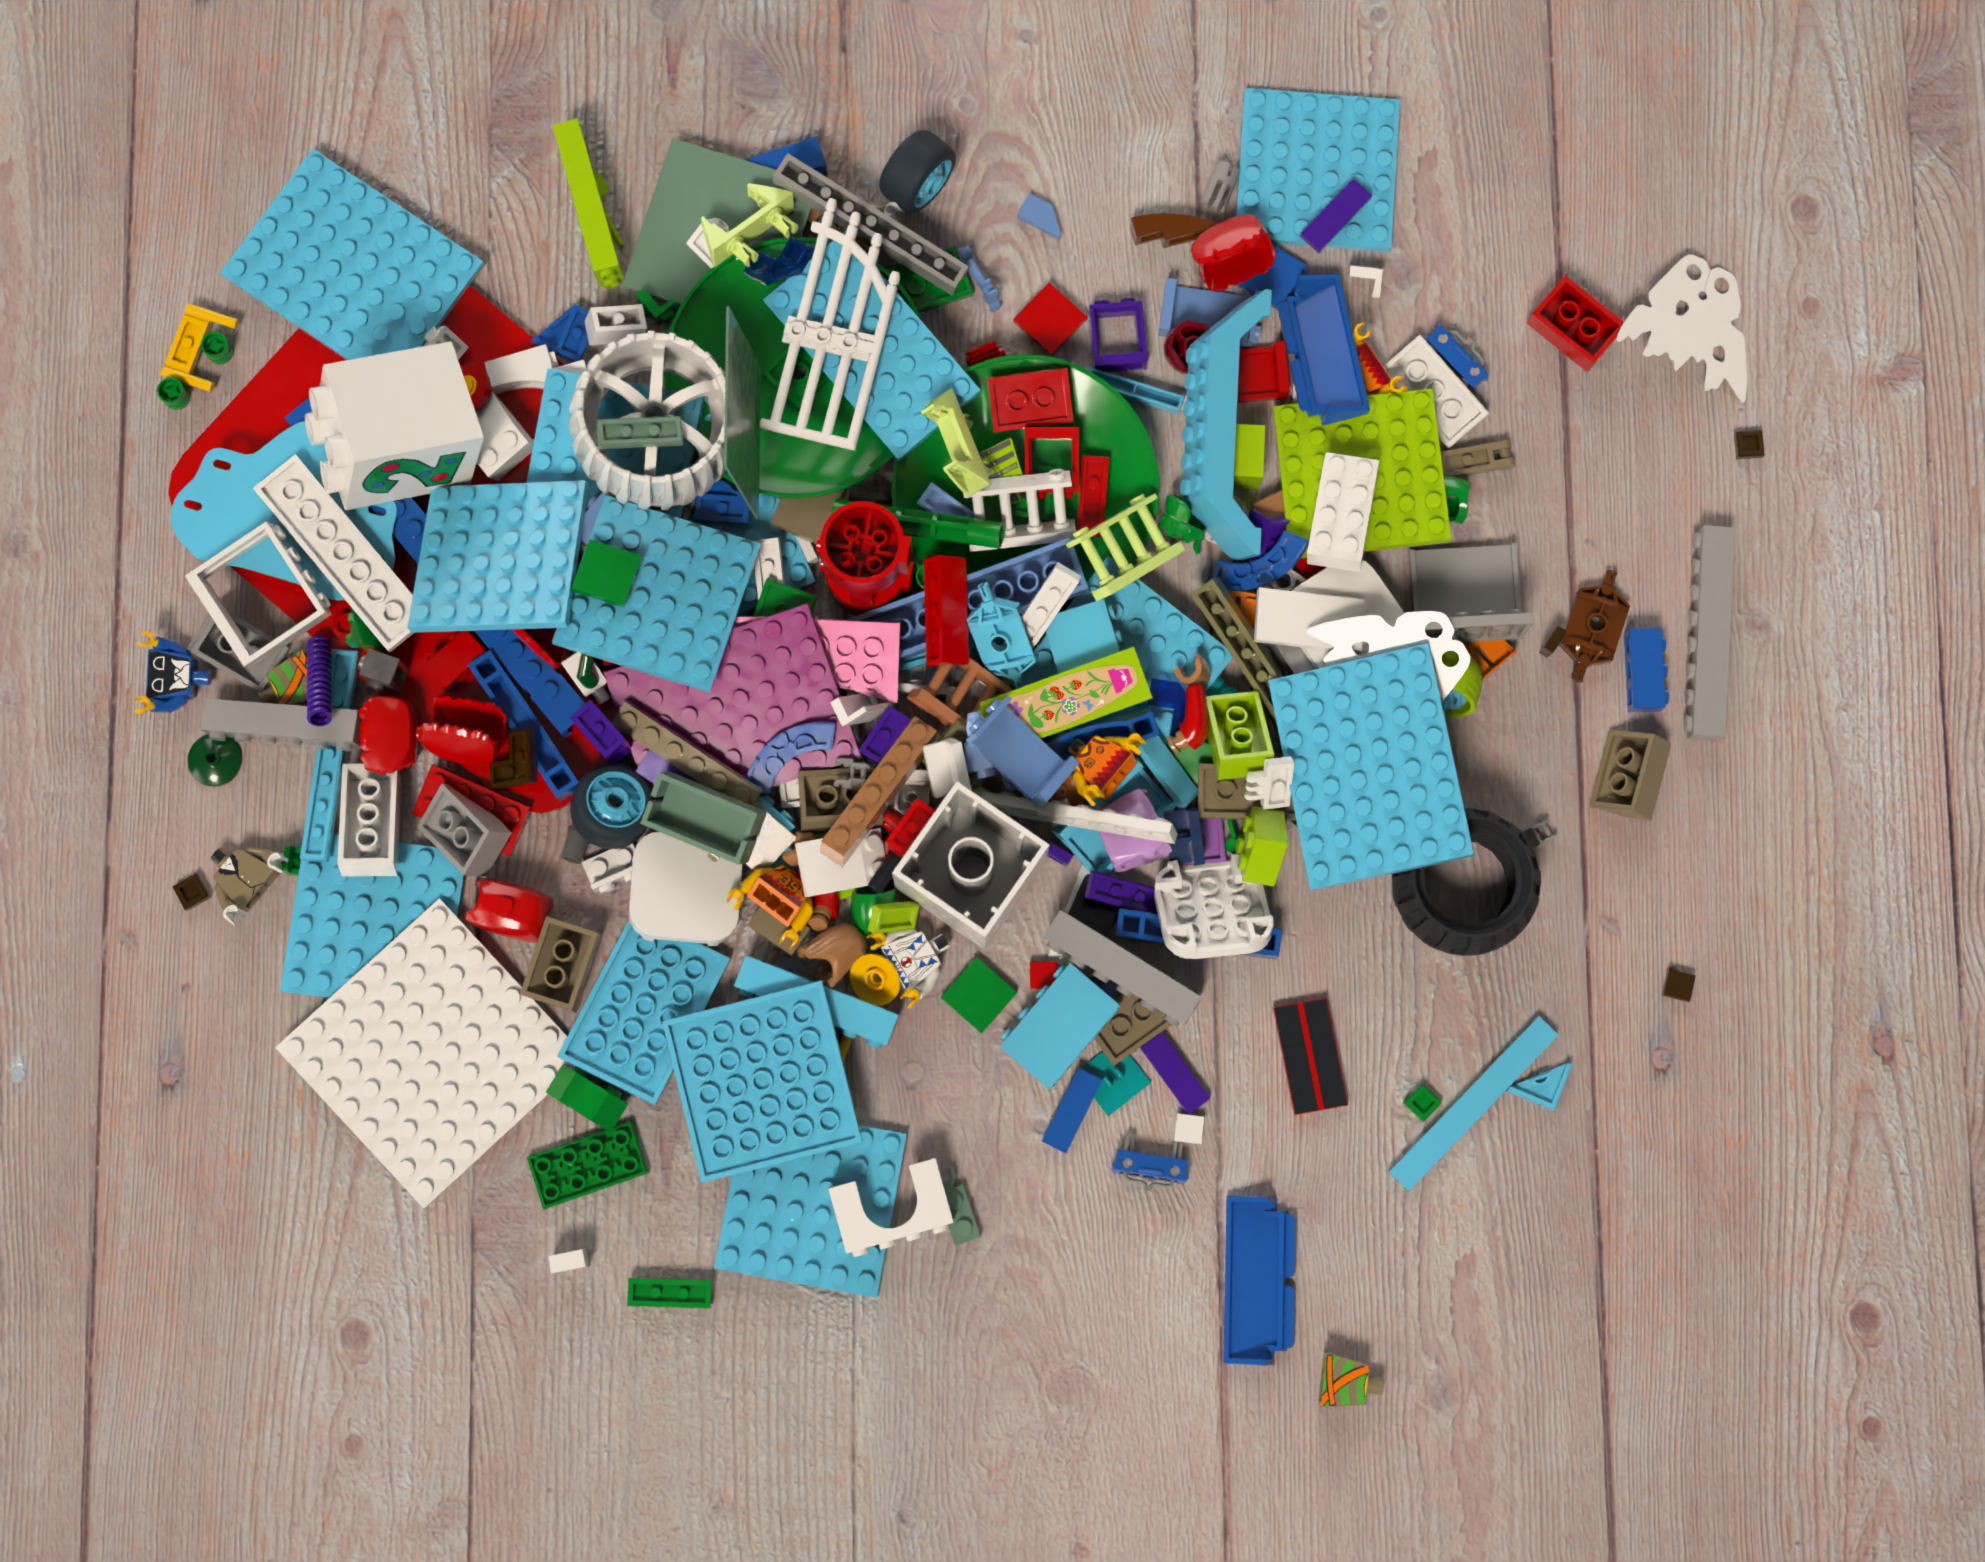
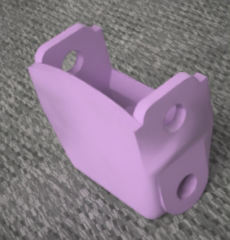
[1098,789,1172,872]

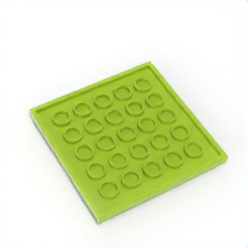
[1273,388,1451,558]

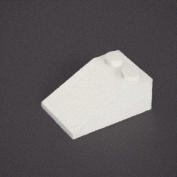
[475,390,534,481]
[795,828,886,897]

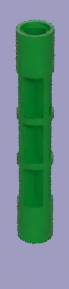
[832,499,1005,549]

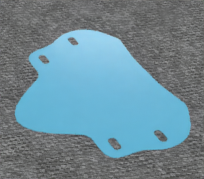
[170,421,397,601]

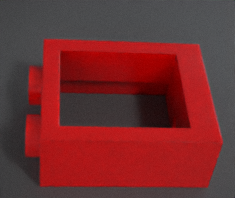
[1025,427,1079,499]

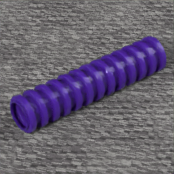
[307,635,332,727]

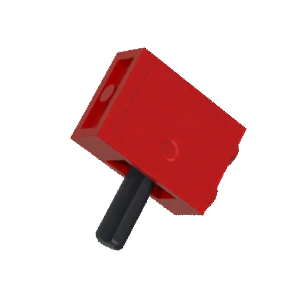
[868,798,936,894]

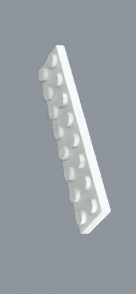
[253,454,413,652]

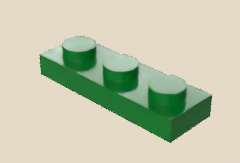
[627,1278,712,1309]

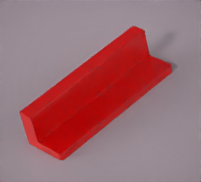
[924,555,969,667]

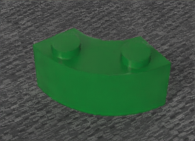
[546,1064,628,1132]

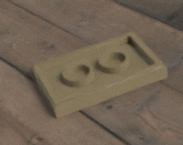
[1094,993,1173,1066]

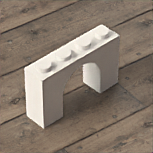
[829,1158,953,1257]

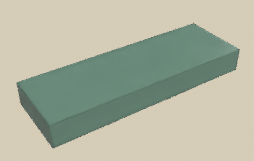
[596,416,683,449]

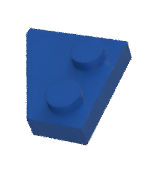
[531,304,589,362]
[694,480,750,526]

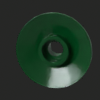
[187,734,242,787]

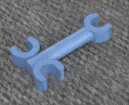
[958,245,1001,313]

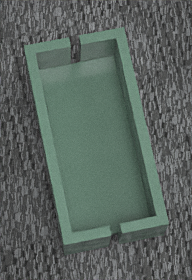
[640,771,767,865]

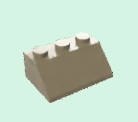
[1589,730,1672,821]
[798,767,883,833]
[520,916,602,1013]

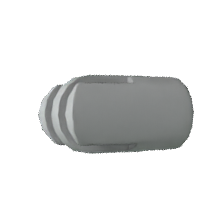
[1200,161,1240,214]

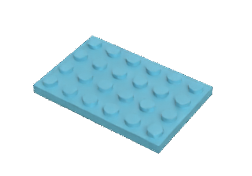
[557,920,731,1106]

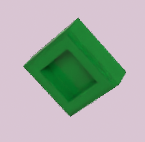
[1403,1083,1442,1122]

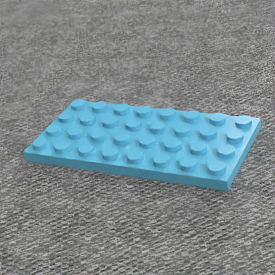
[763,231,981,461]

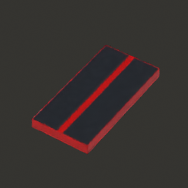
[1272,998,1348,1115]

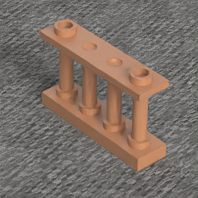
[907,657,1016,728]

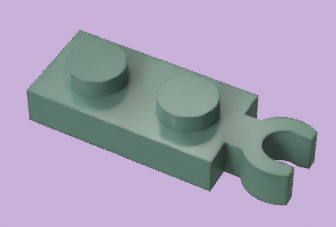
[942,1168,981,1246]

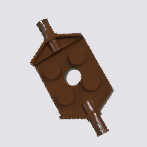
[1559,570,1630,683]

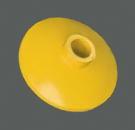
[850,953,901,1006]

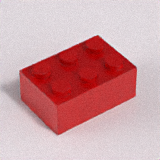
[1526,275,1624,373]

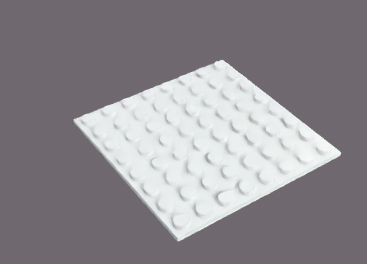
[275,898,574,1208]

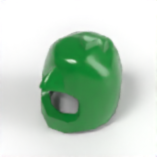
[1444,476,1471,524]
[851,881,896,935]

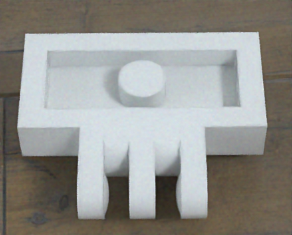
[1244,756,1294,810]

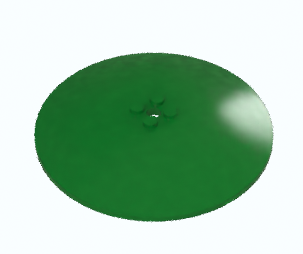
[664,237,922,499]
[892,355,1159,613]

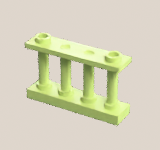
[1066,494,1185,601]

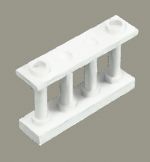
[963,469,1076,552]

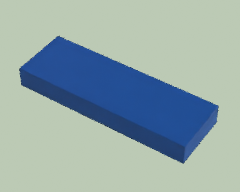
[1042,1068,1102,1153]

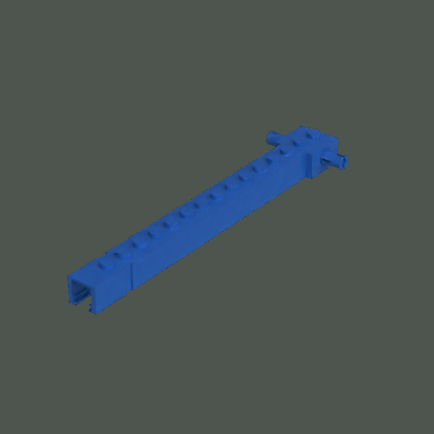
[284,398,585,739]

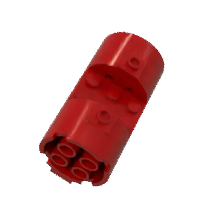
[816,501,915,616]

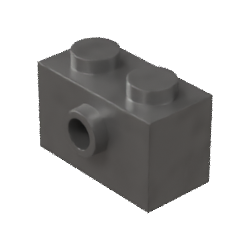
[358,649,410,694]

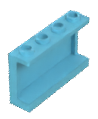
[1046,599,1124,674]
[1052,758,1177,875]
[999,963,1122,1090]

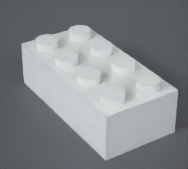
[1307,452,1379,572]
[337,764,401,877]

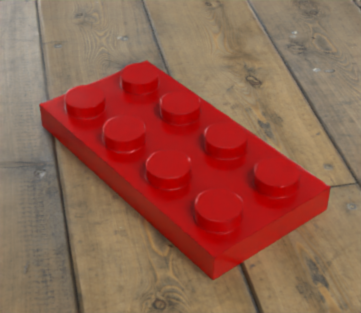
[412,764,532,857]

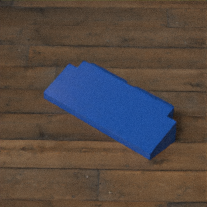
[1278,274,1370,426]
[1224,1196,1296,1365]

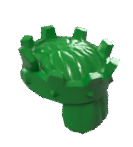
[1157,494,1206,554]

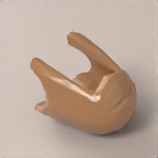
[797,923,867,988]

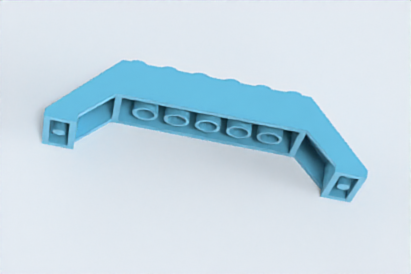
[1180,289,1272,562]

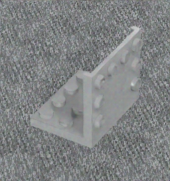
[1409,543,1533,644]

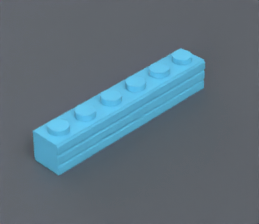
[1089,367,1184,415]

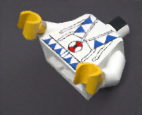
[866,929,950,1009]

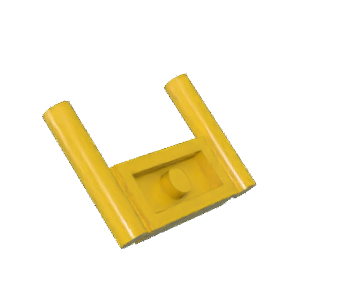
[160,303,239,392]

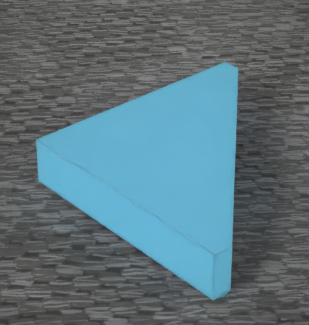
[1506,1063,1573,1111]

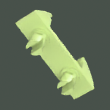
[701,183,798,267]
[921,388,992,497]

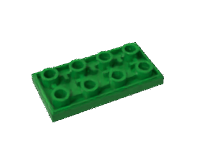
[526,1121,649,1210]

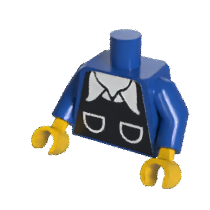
[133,631,212,715]

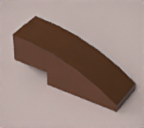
[1130,213,1215,249]

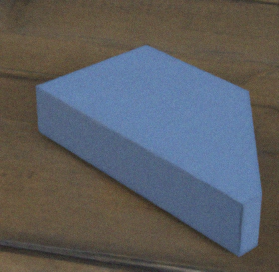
[1017,193,1061,240]

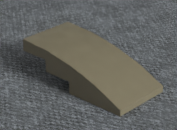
[770,488,849,545]

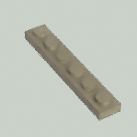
[612,700,763,805]

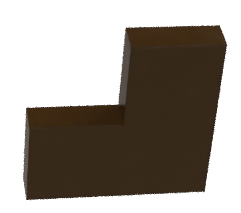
[490,728,537,790]

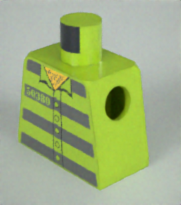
[979,438,1023,505]

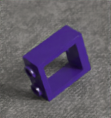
[1089,298,1148,372]

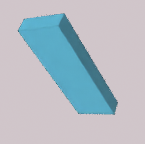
[1138,736,1198,809]

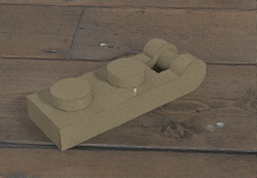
[1441,440,1515,477]

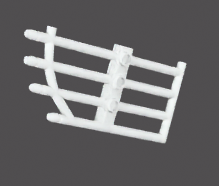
[759,198,900,451]

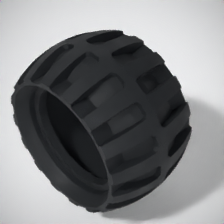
[1392,808,1541,956]

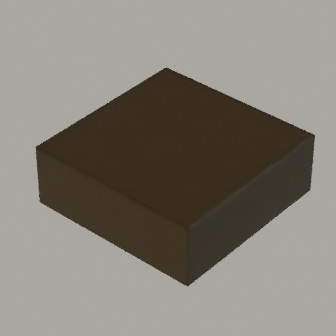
[1734,430,1765,460]
[1539,626,1566,657]
[172,873,211,911]
[1661,969,1696,1002]

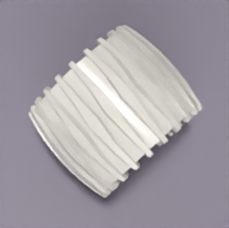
[569,331,726,511]

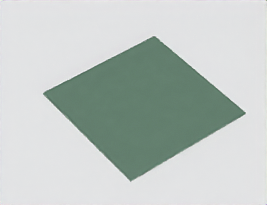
[622,138,811,305]
[724,306,761,519]

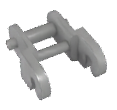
[834,758,871,789]
[1520,819,1557,852]

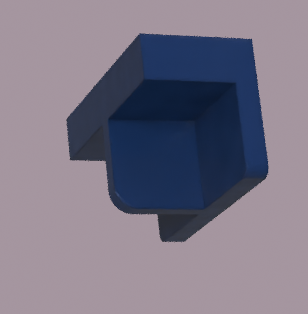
[1164,807,1205,866]

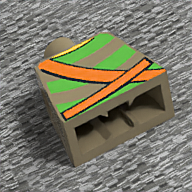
[258,650,307,706]
[1318,1352,1384,1407]

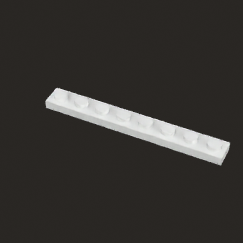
[972,787,1177,844]

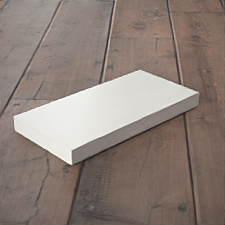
[1383,335,1489,449]
[1254,587,1365,654]

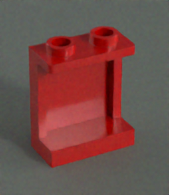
[1237,341,1290,403]

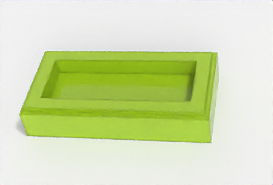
[868,901,920,934]

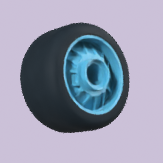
[879,130,956,213]
[570,763,655,849]

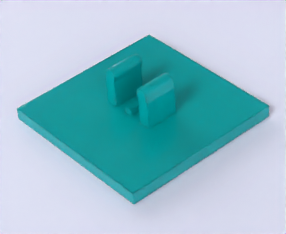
[1081,1052,1151,1117]

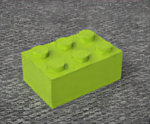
[1206,691,1274,780]

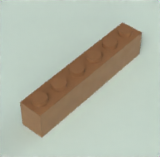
[820,716,937,868]

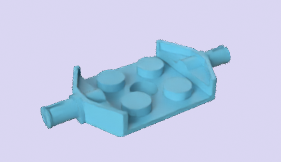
[967,582,1039,689]

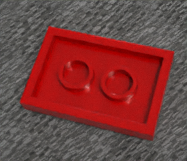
[987,367,1074,432]

